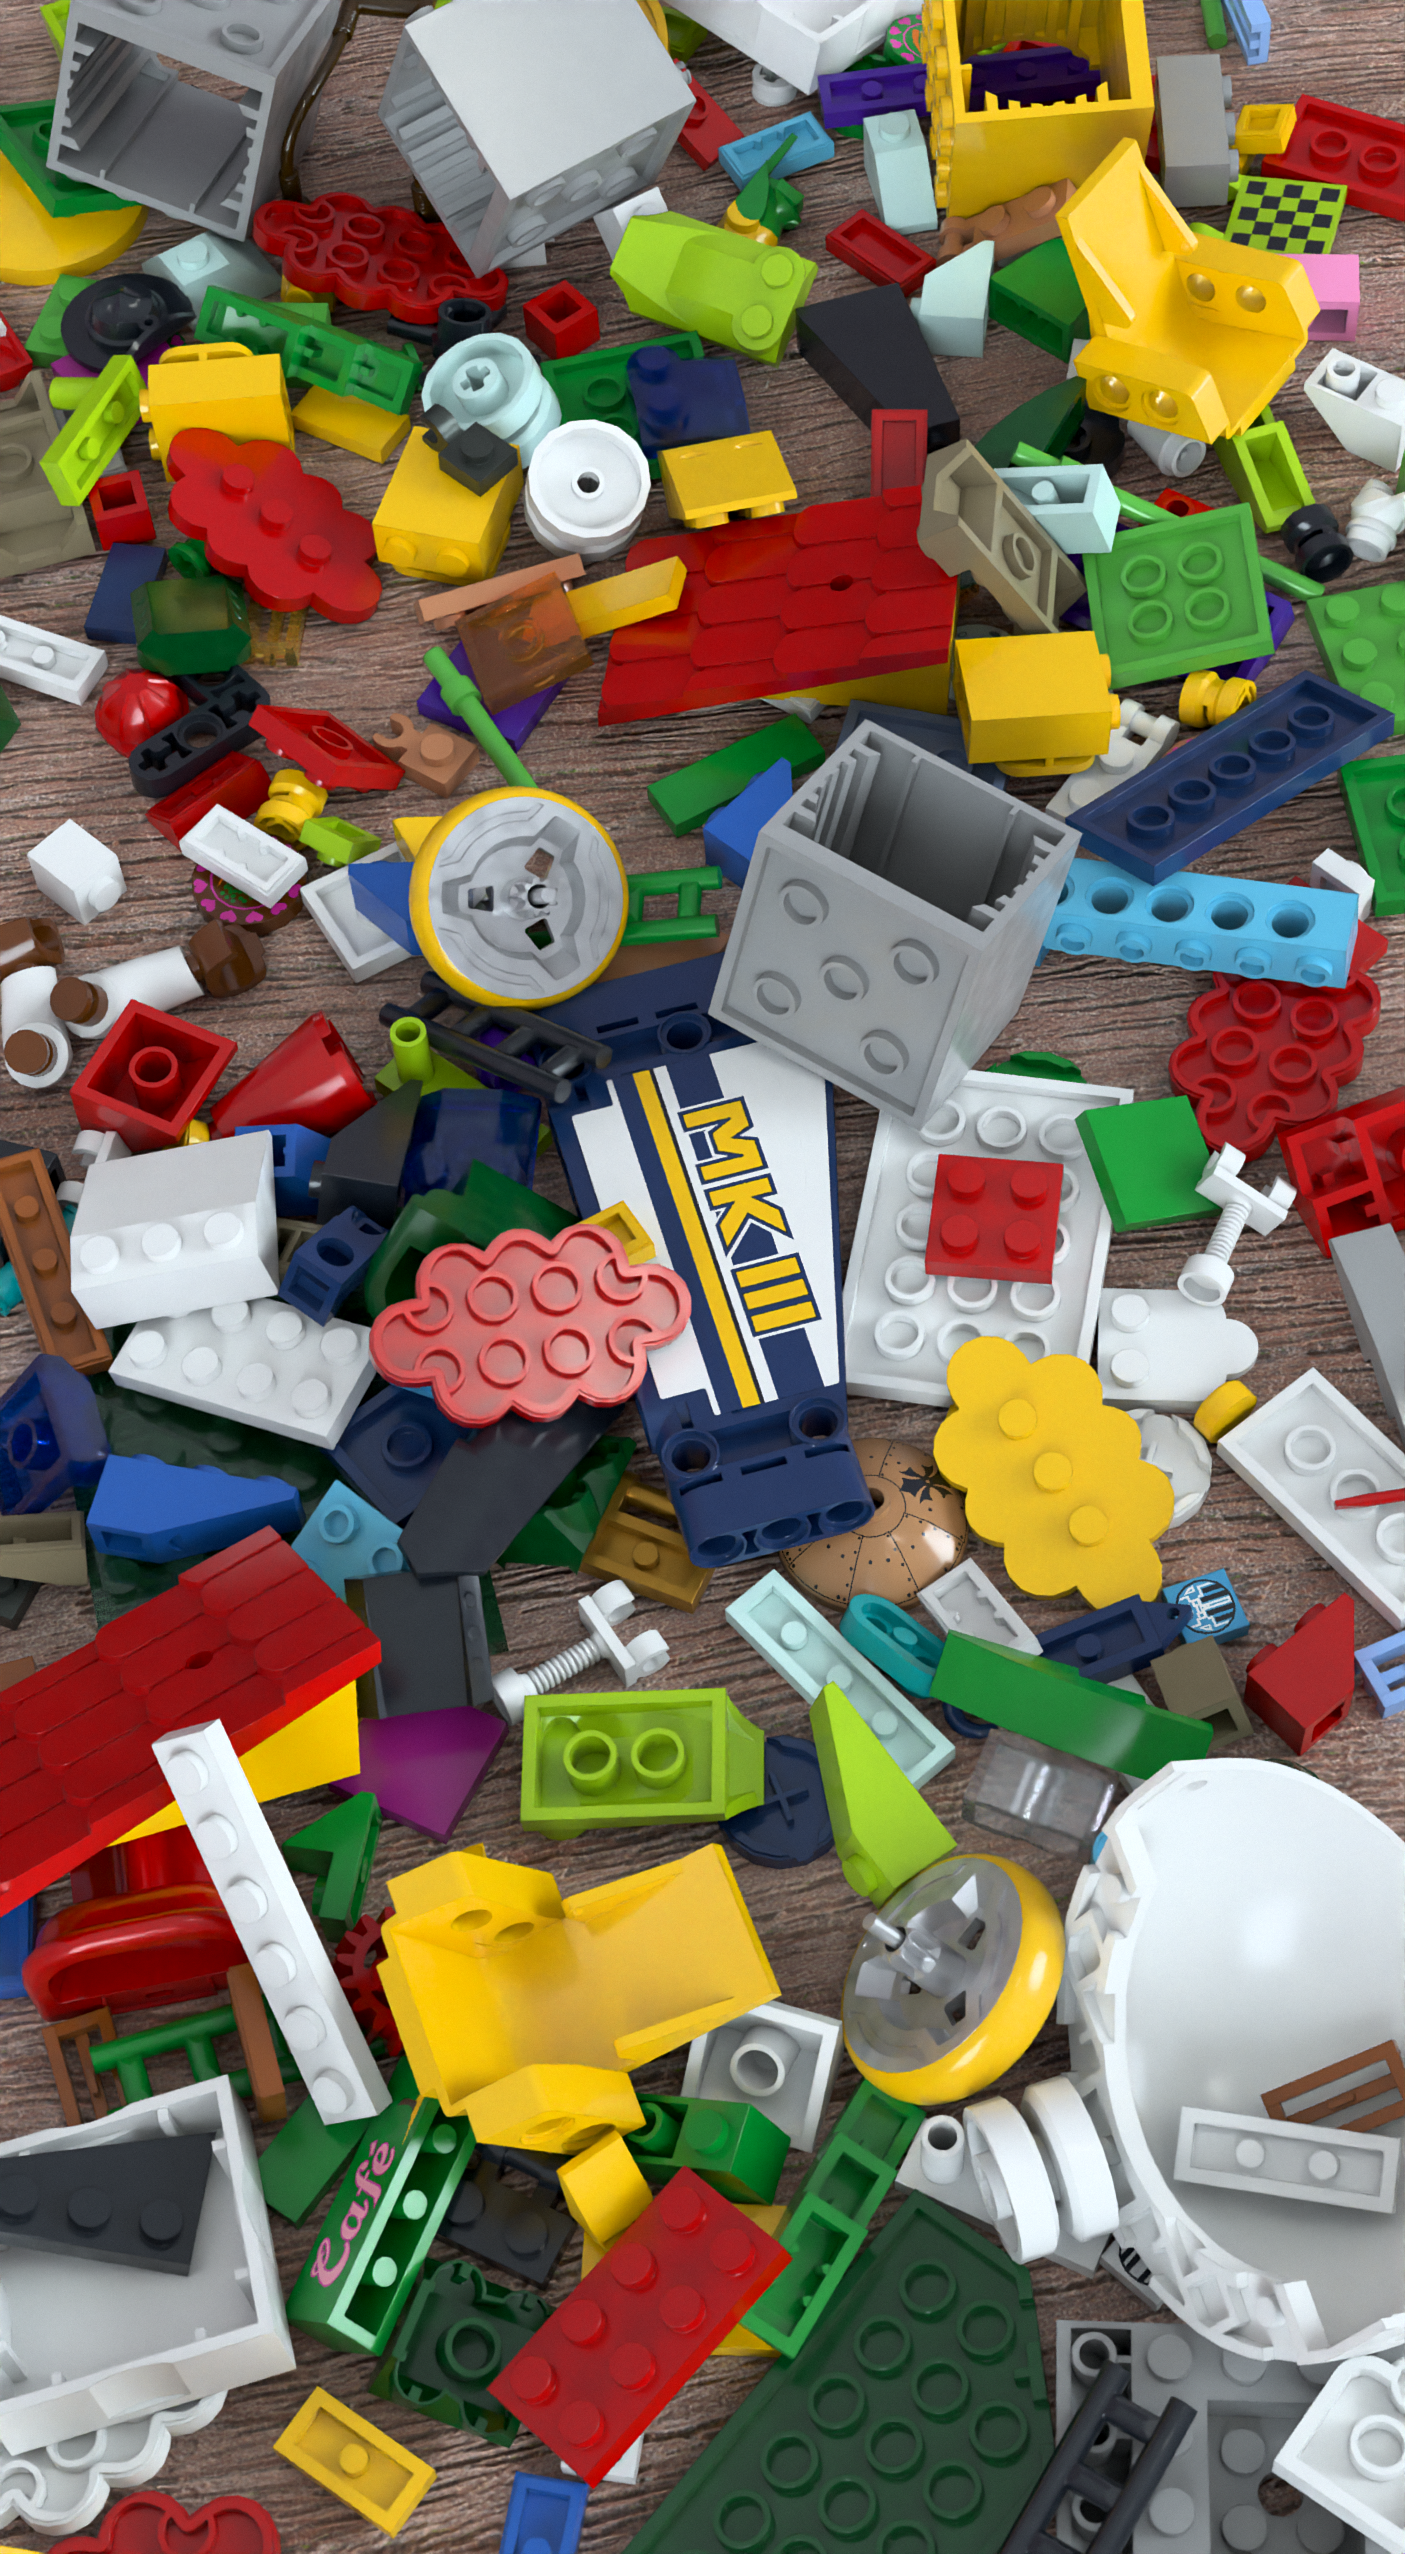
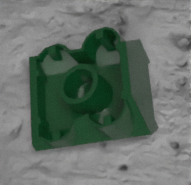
[130,575,252,676]
[496,1436,637,1575]
[367,2257,557,2449]

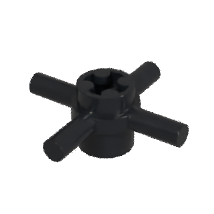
[387,298,541,388]

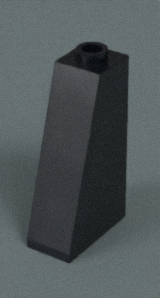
[795,283,960,455]

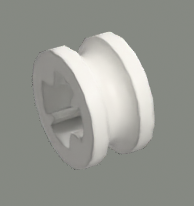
[752,63,797,107]

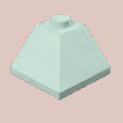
[141,230,282,333]

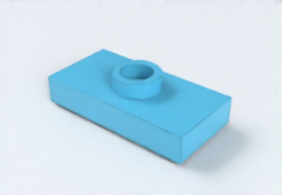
[718,111,835,191]

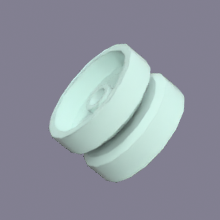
[421,333,562,469]

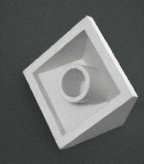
[680,2000,844,2153]

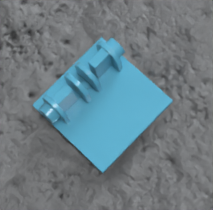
[291,1479,410,1605]

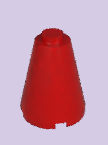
[207,1009,378,1141]

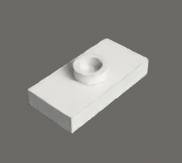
[179,804,308,909]
[916,1558,1043,1656]

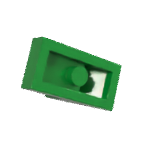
[281,1791,383,1943]

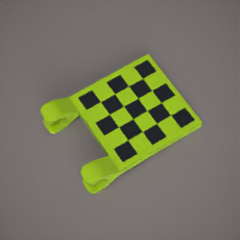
[1188,173,1347,254]

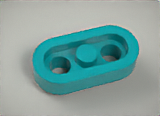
[839,1594,944,1699]

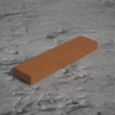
[0,1147,113,1386]

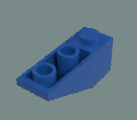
[86,1454,306,1564]

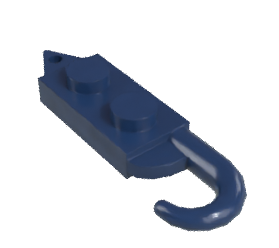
[942,1593,1194,1739]

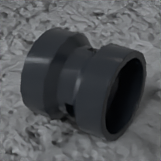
[1280,504,1354,584]

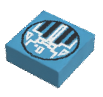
[1161,1568,1250,1645]

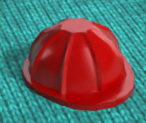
[94,668,190,759]

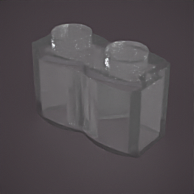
[961,1729,1120,1864]

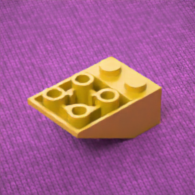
[657,430,798,529]

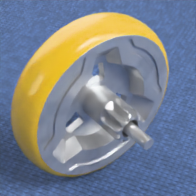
[408,786,629,1011]
[841,1853,1066,2106]

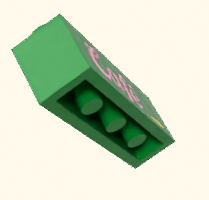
[285,2056,477,2357]

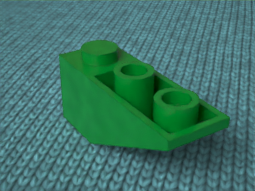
[570,2093,791,2206]

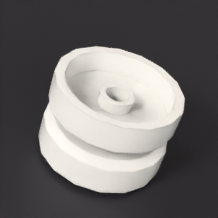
[523,419,651,562]
[962,2075,1119,2265]

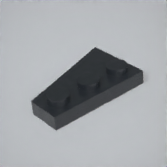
[0,2132,216,2277]

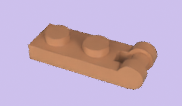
[936,178,1077,268]

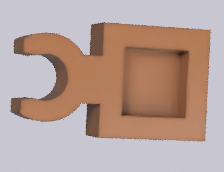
[372,713,480,799]

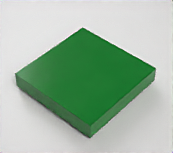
[1074,1095,1224,1233]

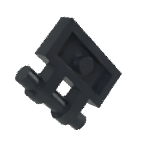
[434,2142,577,2292]

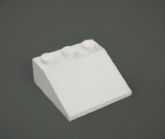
[70,1130,280,1329]

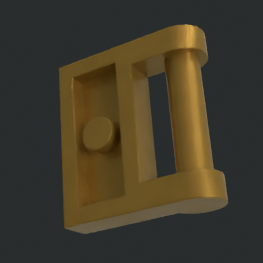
[579,1469,716,1614]

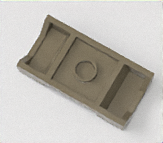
[0,370,96,579]
[917,438,1087,636]

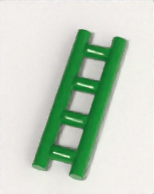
[525,865,723,950]
[88,1993,385,2116]

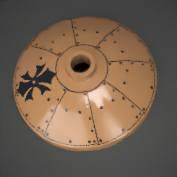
[777,1437,969,1613]

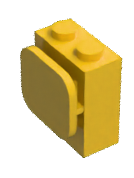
[139,342,296,482]
[372,426,524,586]
[952,630,1121,777]

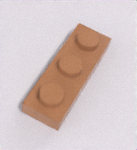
[413,553,586,631]

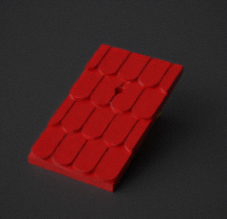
[598,484,961,727]
[0,1525,382,1918]

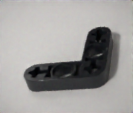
[129,665,271,798]

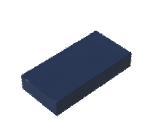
[84,542,169,645]

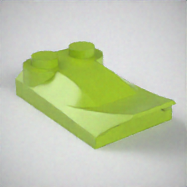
[609,211,819,369]
[520,1688,765,1841]

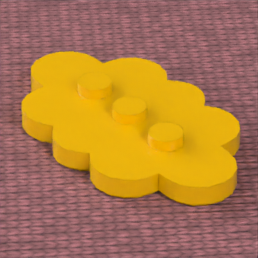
[933,1336,1174,1611]

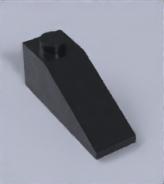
[308,1079,423,1230]

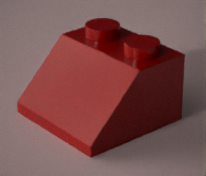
[69,999,238,1152]

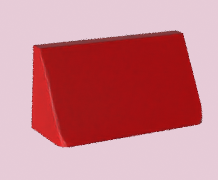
[145,751,271,853]

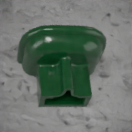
[363,1158,582,1322]

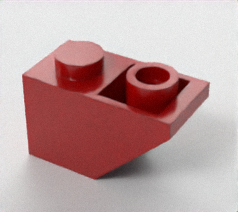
[1243,1592,1354,1757]

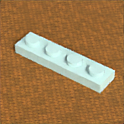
[725,1569,956,1791]

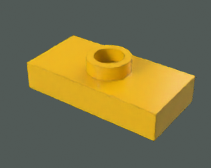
[272,2386,438,2539]

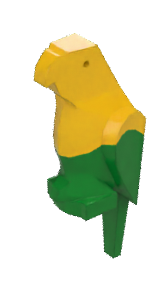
[716,133,804,247]

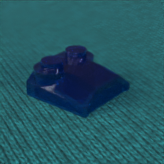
[624,345,751,460]
[403,1088,542,1207]
[0,1353,112,1516]

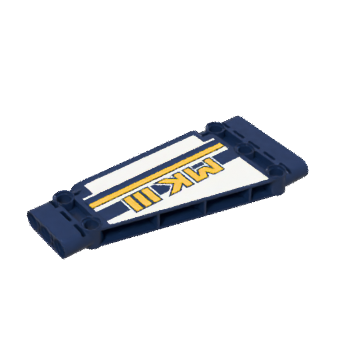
[528,951,875,1568]

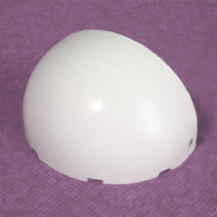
[1056,1758,1405,2366]

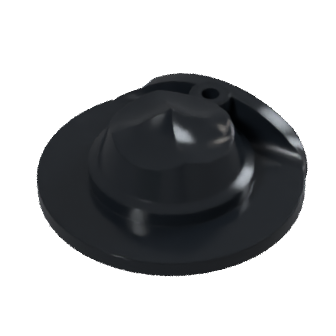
[61,273,197,374]

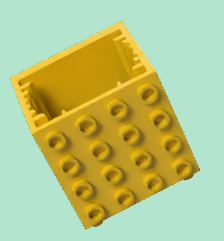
[920,0,1155,219]

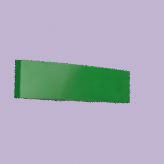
[193,285,423,416]
[929,1629,1214,1781]
[738,2076,927,2359]

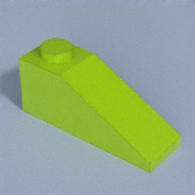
[809,1680,958,1910]

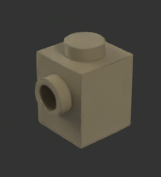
[1150,1635,1255,1753]

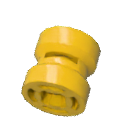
[1179,669,1257,728]
[253,769,328,850]

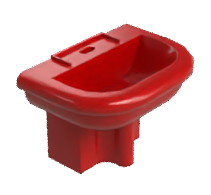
[22,1824,259,2022]

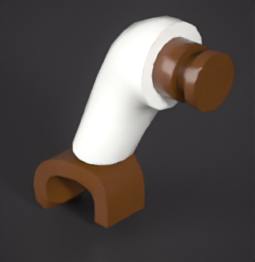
[0,917,73,1089]
[50,919,267,1039]

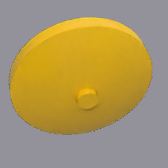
[0,150,150,286]

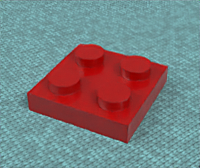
[248,704,405,793]
[925,1154,1064,1285]

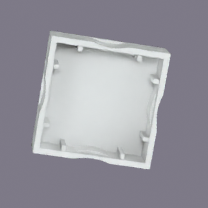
[663,0,924,95]
[0,2074,296,2456]

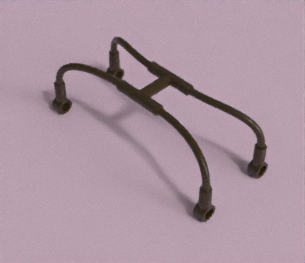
[278,0,443,224]

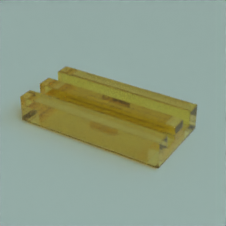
[243,597,310,666]

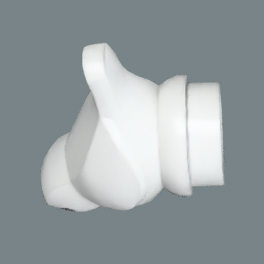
[1345,479,1405,562]

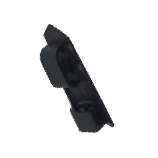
[397,1399,625,1579]

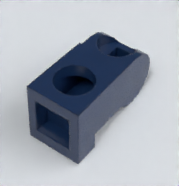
[277,1206,389,1327]

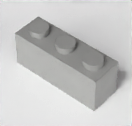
[1154,54,1239,207]

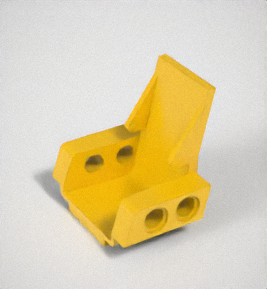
[1055,137,1321,444]
[376,1843,782,2156]

